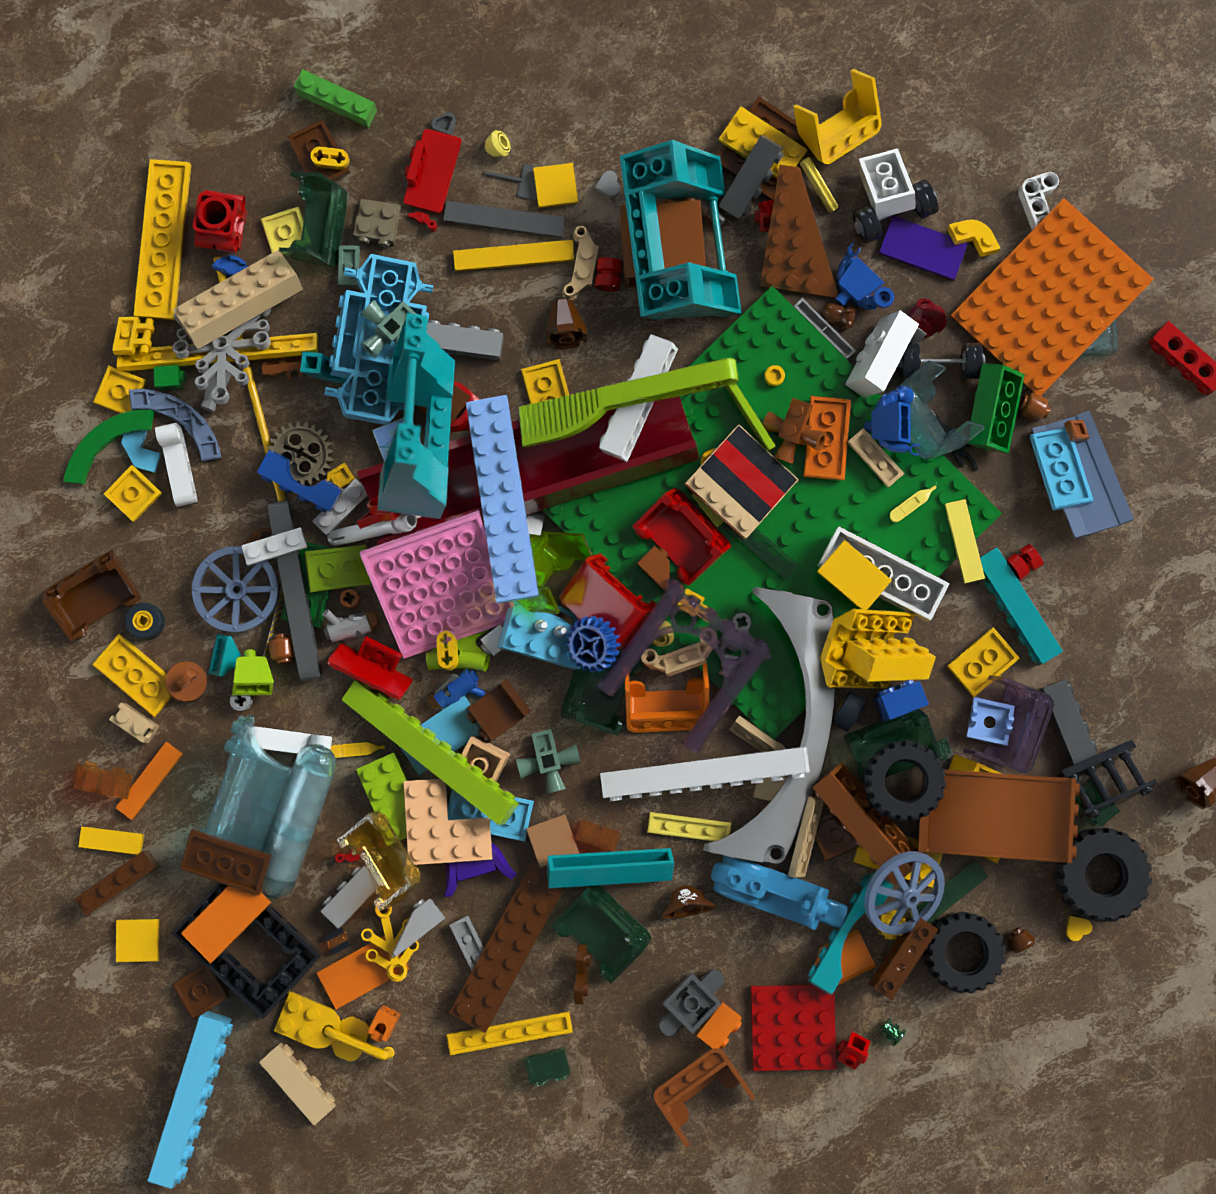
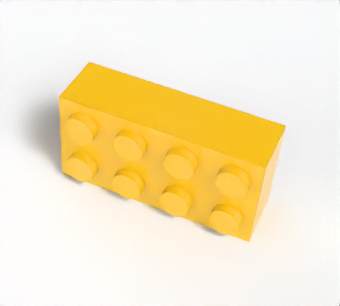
[842,637,936,682]

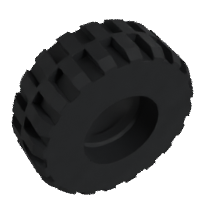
[1053,828,1152,922]

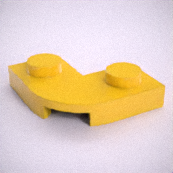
[947,220,1001,257]

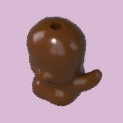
[822,303,855,332]

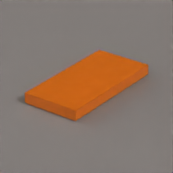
[803,396,851,481]
[181,886,272,963]
[317,935,410,1009]

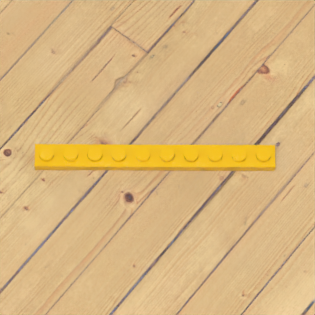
[117,333,319,372]

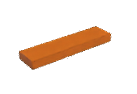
[116,742,183,820]

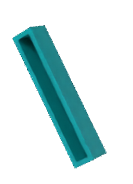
[980,547,1063,666]
[547,848,674,888]

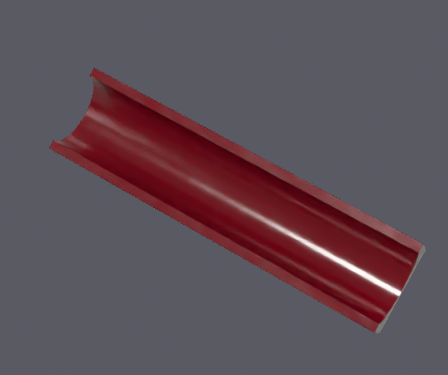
[357,396,699,545]

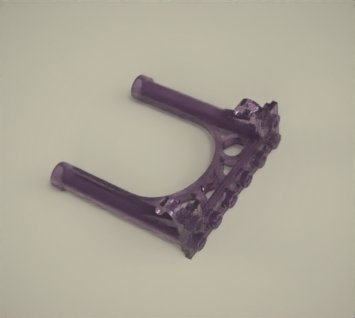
[596,578,771,754]

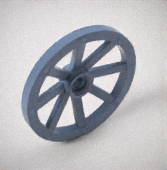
[192,546,279,632]
[865,851,945,934]

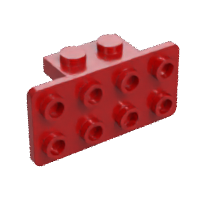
[404,129,462,213]
[327,636,413,700]

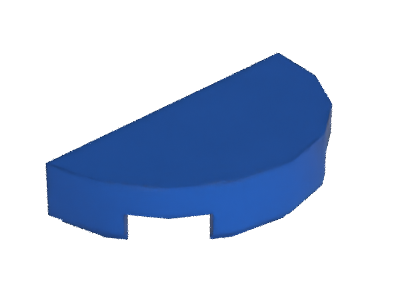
[212,255,248,277]

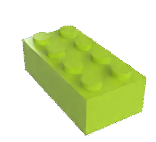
[356,752,409,845]

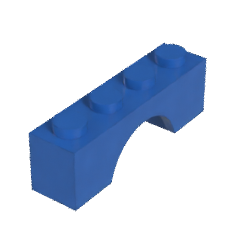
[257,450,344,513]

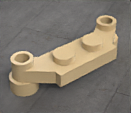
[562,226,599,302]
[641,628,718,677]

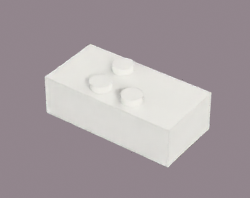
[845,310,919,398]

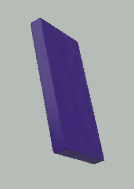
[879,216,968,281]

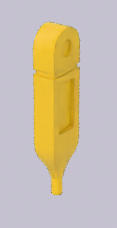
[330,742,385,758]

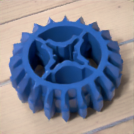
[566,616,621,672]

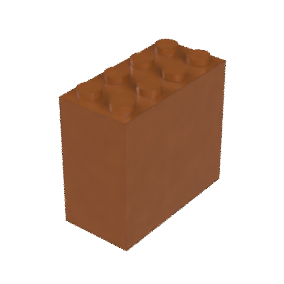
[619,198,706,288]

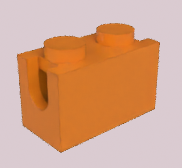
[696,1001,742,1049]
[367,1005,401,1042]

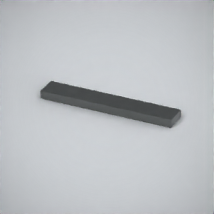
[444,201,565,238]

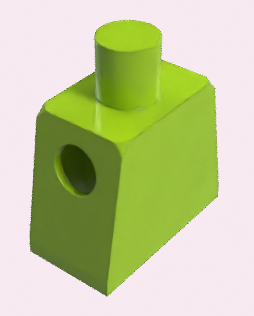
[232,649,274,696]

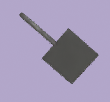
[484,164,537,201]

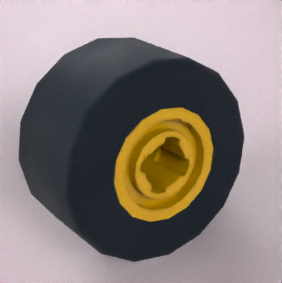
[125,603,165,640]
[832,691,867,732]

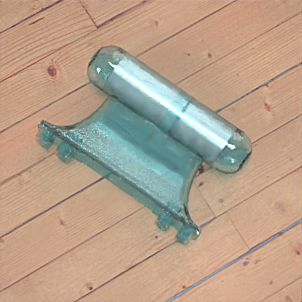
[200,714,337,899]

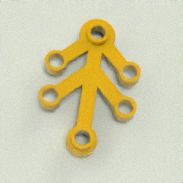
[361,901,419,982]

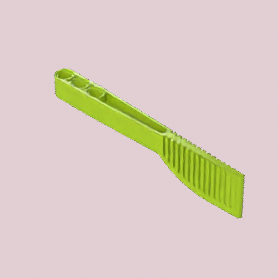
[519,359,738,447]

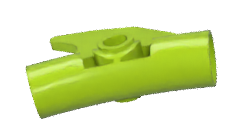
[426,629,490,672]

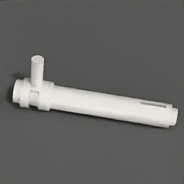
[327,513,422,546]

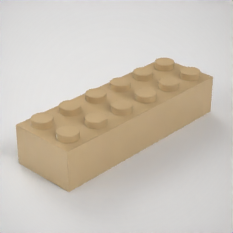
[173,250,303,350]

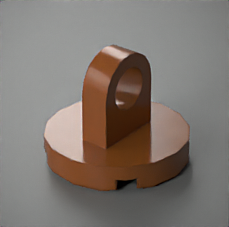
[165,661,207,702]

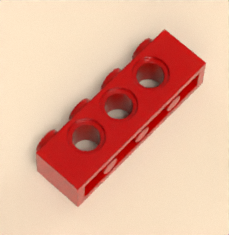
[1147,321,1216,395]

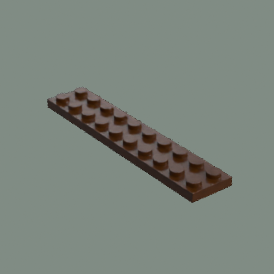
[449,843,586,1033]

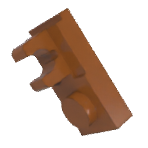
[262,356,303,379]

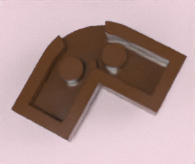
[573,944,591,1005]

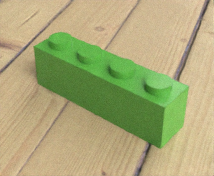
[294,69,377,128]

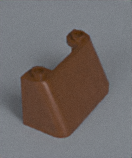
[42,550,141,641]

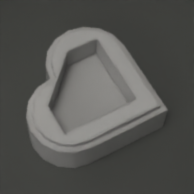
[595,170,620,198]

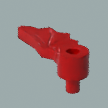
[408,211,437,232]
[334,846,367,863]

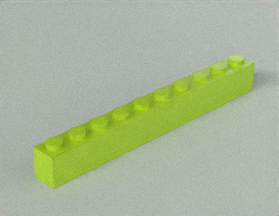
[342,680,519,825]

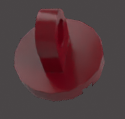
[907,298,947,337]

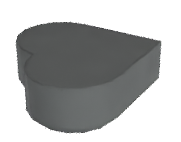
[431,112,456,135]

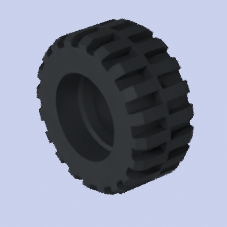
[863,741,946,822]
[923,912,1006,994]

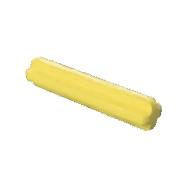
[800,157,838,213]

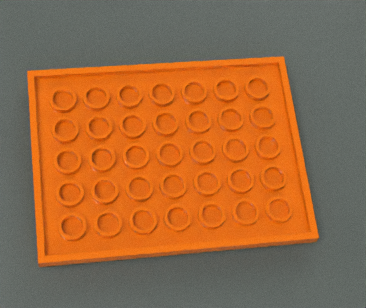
[950,198,1154,396]

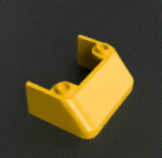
[793,69,882,164]

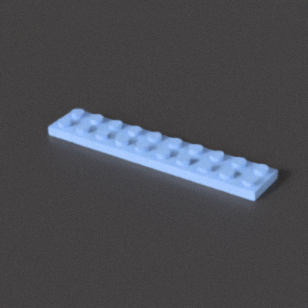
[466,395,539,604]

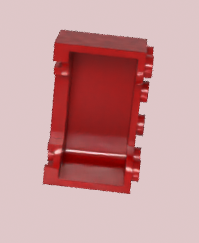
[559,553,660,649]

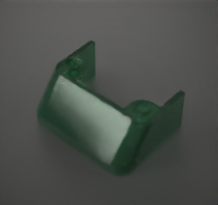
[279,172,348,267]

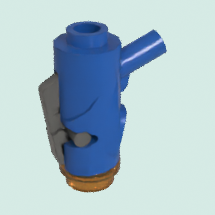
[427,669,485,711]

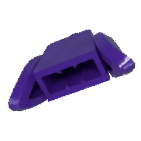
[444,842,518,897]

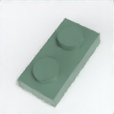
[338,245,360,287]

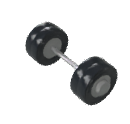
[852,180,939,244]
[897,343,985,379]

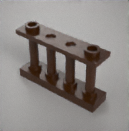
[867,917,938,1000]

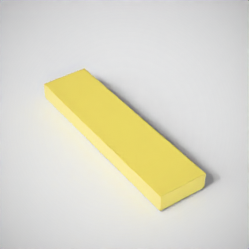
[945,499,985,584]
[647,812,731,841]

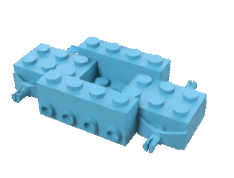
[324,254,433,425]

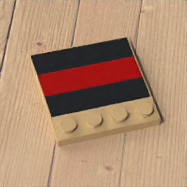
[684,424,799,540]

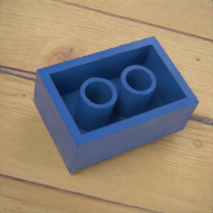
[872,679,929,722]

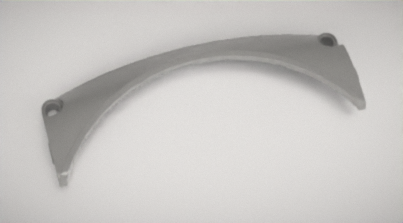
[703,587,835,863]

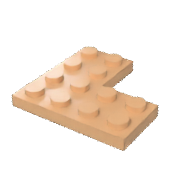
[404,779,492,865]

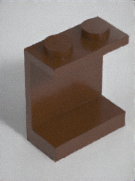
[465,679,531,743]

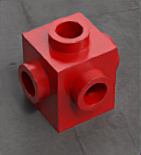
[754,200,774,232]
[837,1031,871,1070]

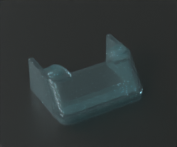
[899,360,985,459]

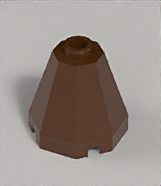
[545,297,587,350]
[1175,758,1216,809]

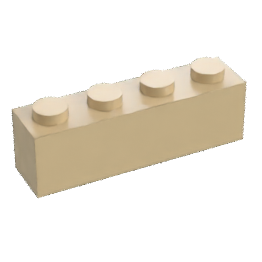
[259,1043,336,1125]

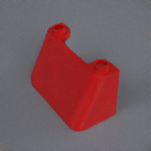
[632,488,731,586]

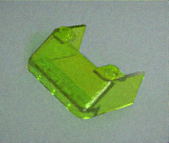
[516,531,593,614]

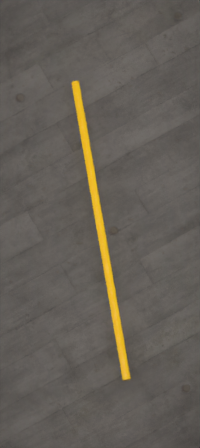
[213,257,286,502]

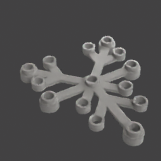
[173,308,271,405]

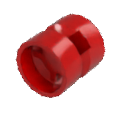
[594,257,623,292]
[1005,544,1044,581]

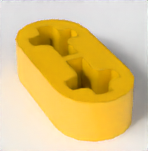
[311,147,350,170]
[436,631,459,671]

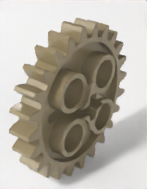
[268,421,334,486]

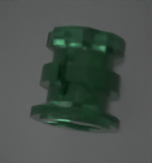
[878,1018,906,1047]

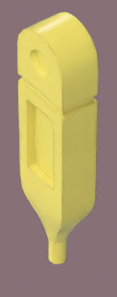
[889,485,937,523]

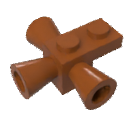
[763,398,826,464]

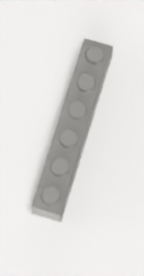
[794,298,856,360]

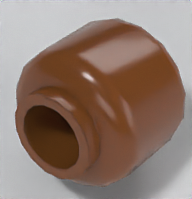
[1018,392,1050,422]
[268,633,295,664]

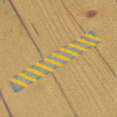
[263,587,284,659]

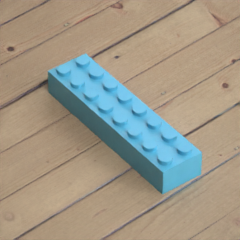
[148,1011,233,1189]

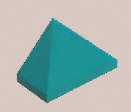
[208,634,242,677]

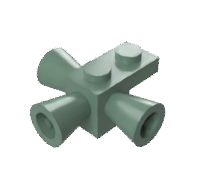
[360,300,416,358]
[516,729,581,794]

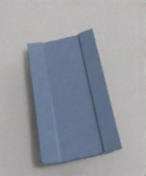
[1031,411,1134,538]

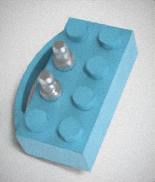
[497,602,581,670]

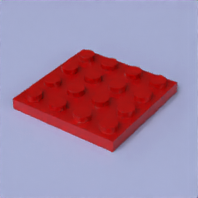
[751,984,837,1071]

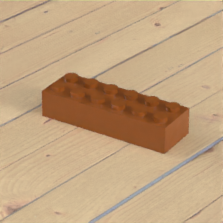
[812,762,918,885]

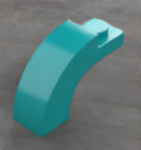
[300,352,347,383]

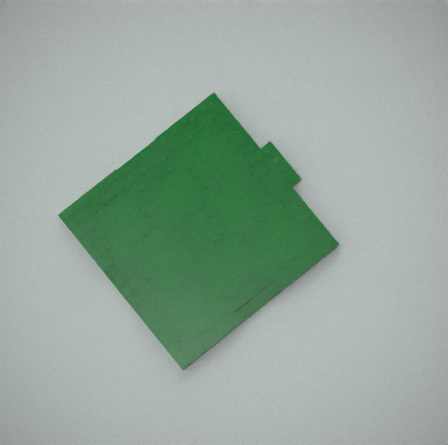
[542,286,1002,740]

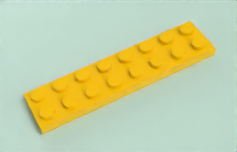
[134,159,191,320]

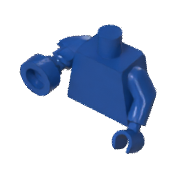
[835,243,894,310]
[864,385,921,456]

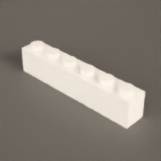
[599,335,678,462]

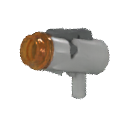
[322,609,379,643]

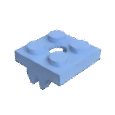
[966,697,1015,747]

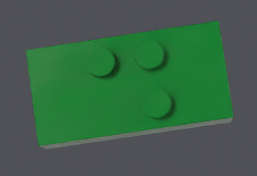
[966,363,1025,454]

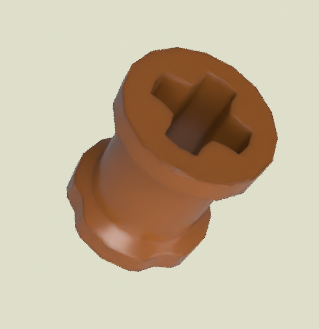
[340,589,361,609]

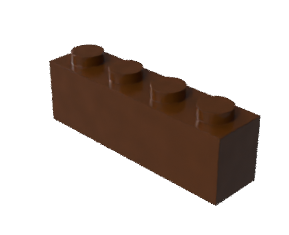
[74,850,160,917]

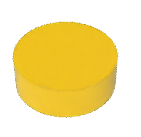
[764,365,785,387]

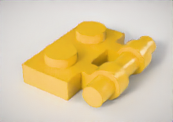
[112,317,155,356]

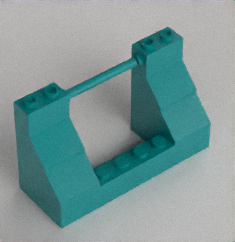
[620,140,742,320]
[378,313,455,519]

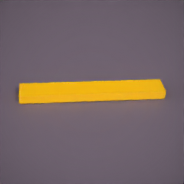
[453,240,575,272]
[446,1011,573,1055]

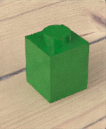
[154,365,186,391]

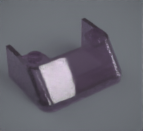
[962,676,1054,773]

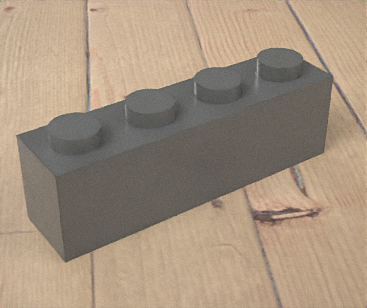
[719,135,784,219]
[1039,679,1098,765]

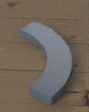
[129,389,222,462]

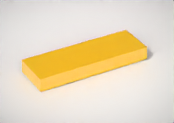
[78,826,144,854]

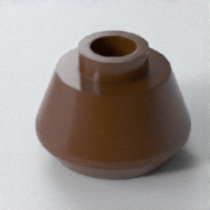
[1008,927,1035,953]

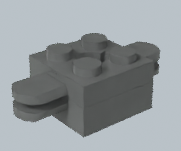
[659,969,724,1036]

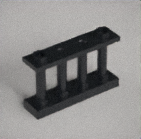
[1057,740,1157,820]

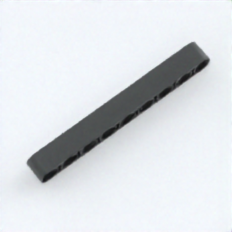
[268,500,322,681]

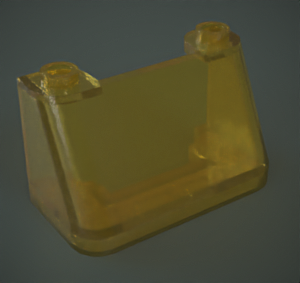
[337,812,421,911]

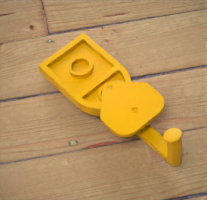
[274,991,394,1061]

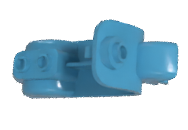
[711,856,847,930]

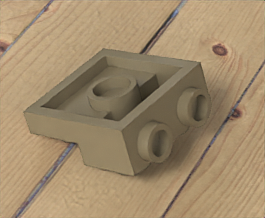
[354,199,401,247]

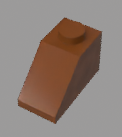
[637,546,670,593]

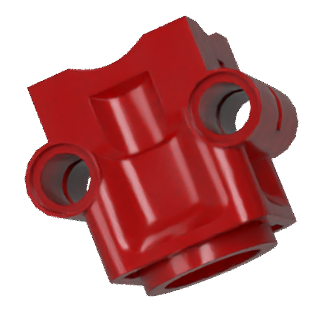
[193,190,248,253]

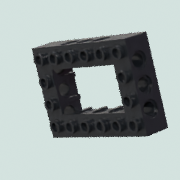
[171,882,324,1019]

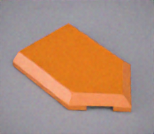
[815,929,876,985]

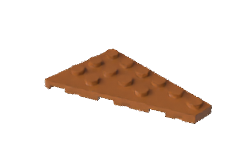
[760,164,838,297]

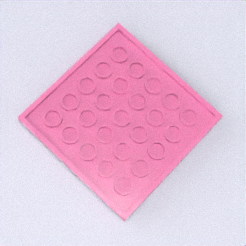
[360,510,515,659]

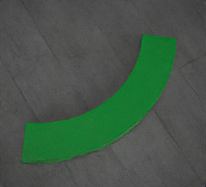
[63,410,154,485]

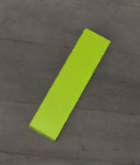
[725,384,775,452]

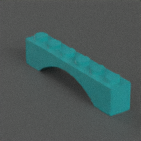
[807,873,894,994]

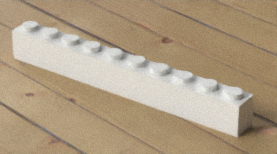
[600,747,810,801]

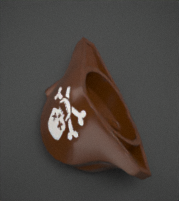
[662,886,716,919]

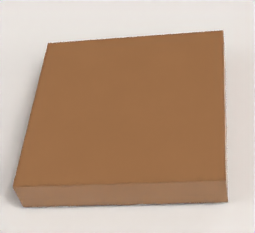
[526,815,579,868]

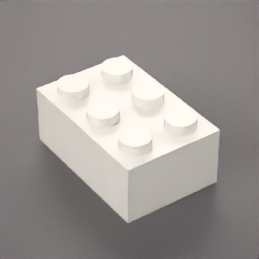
[859,149,915,218]

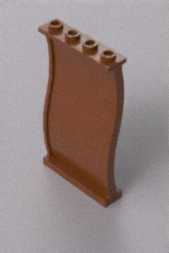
[918,770,1079,863]

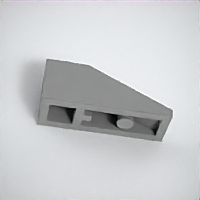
[391,899,445,958]

